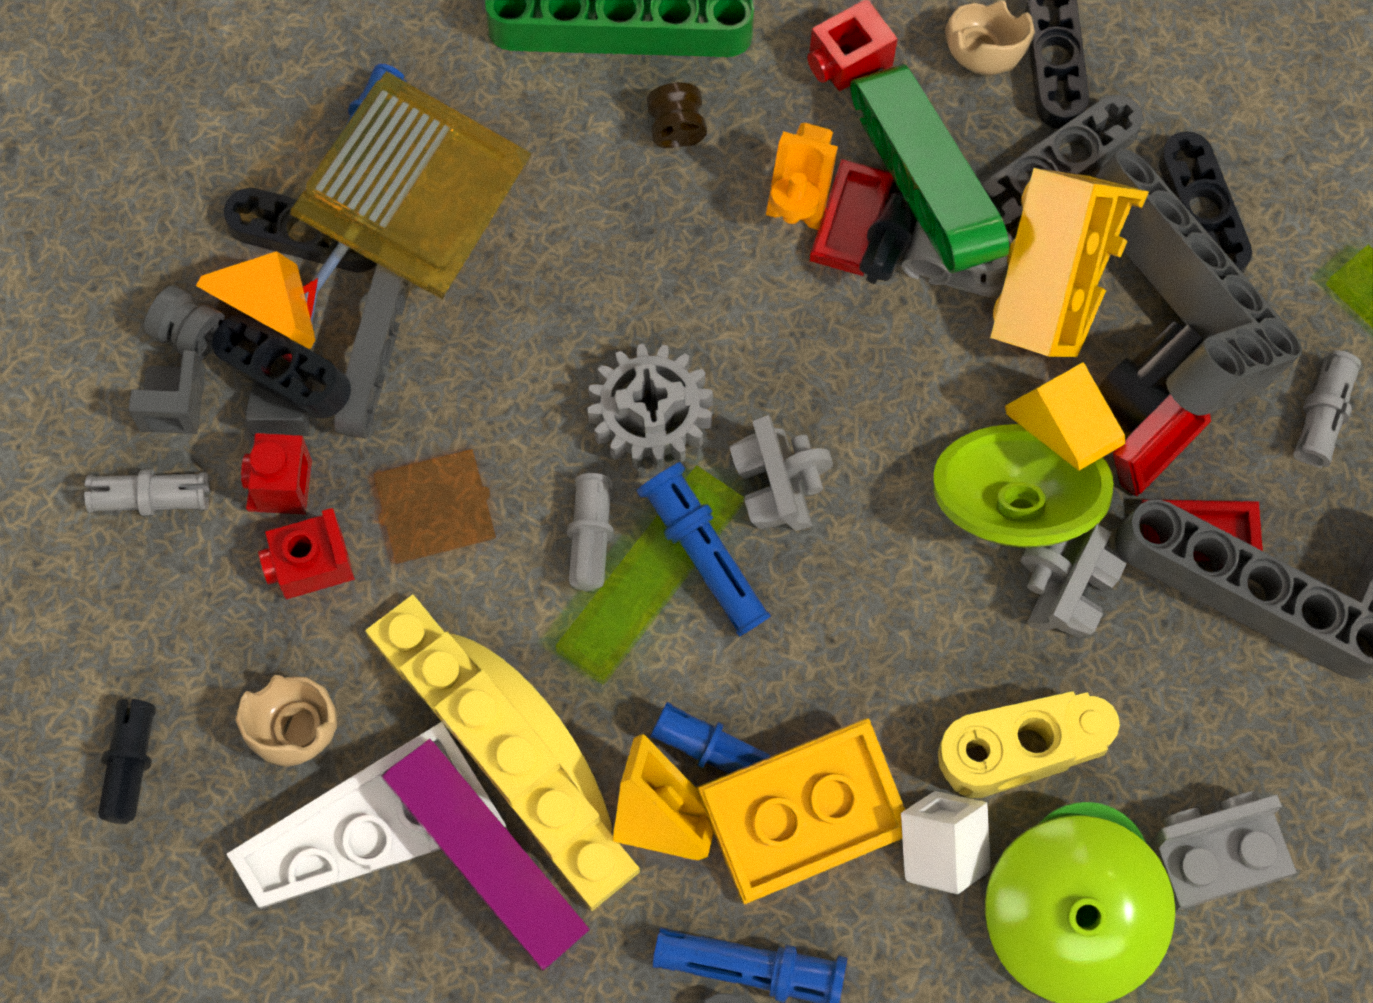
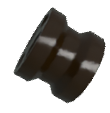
[647,82,707,149]

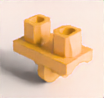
[766,122,838,230]

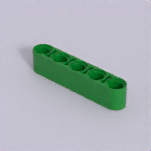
[485,0,754,57]
[850,64,1010,274]

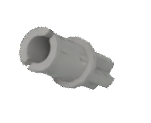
[567,473,614,592]

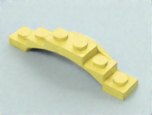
[365,594,640,911]

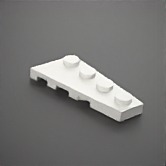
[227,722,507,909]

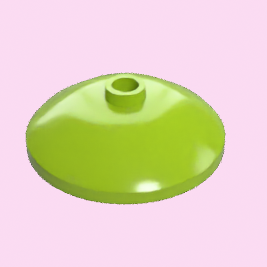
[933,424,1114,548]
[985,815,1175,1003]

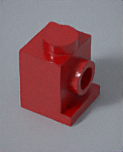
[807,0,898,92]
[241,433,312,515]
[258,508,355,600]

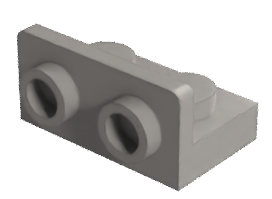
[1151,791,1297,911]

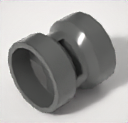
[144,285,226,361]

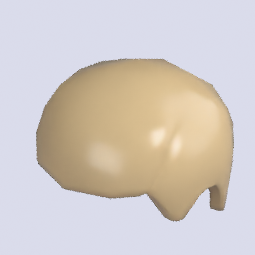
[945,0,1035,77]
[235,675,338,767]

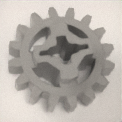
[587,344,713,470]

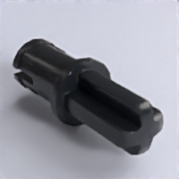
[859,192,917,284]
[98,699,156,824]

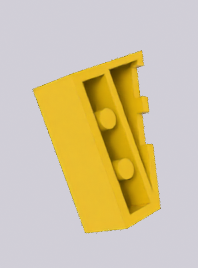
[990,168,1149,357]

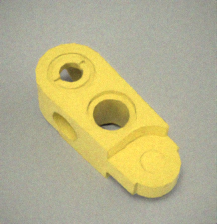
[938,691,1120,798]

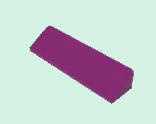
[381,739,590,971]

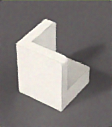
[901,791,990,894]

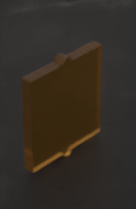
[373,449,496,564]

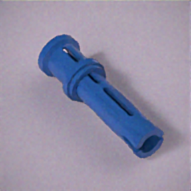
[636,462,771,637]
[653,927,848,1003]

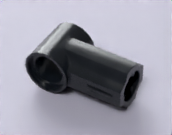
[1098,322,1203,431]

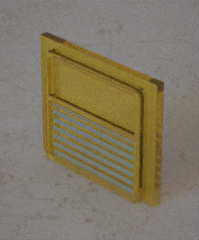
[290,71,532,300]

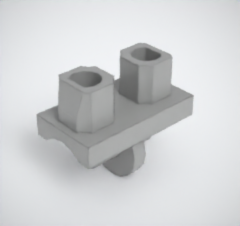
[729,415,833,531]
[1021,524,1127,638]

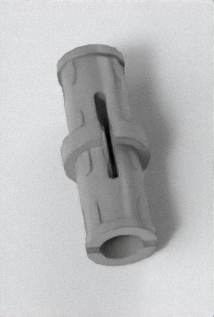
[1293,350,1362,468]
[84,469,210,516]

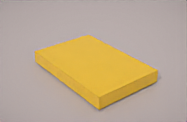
[696,718,905,905]

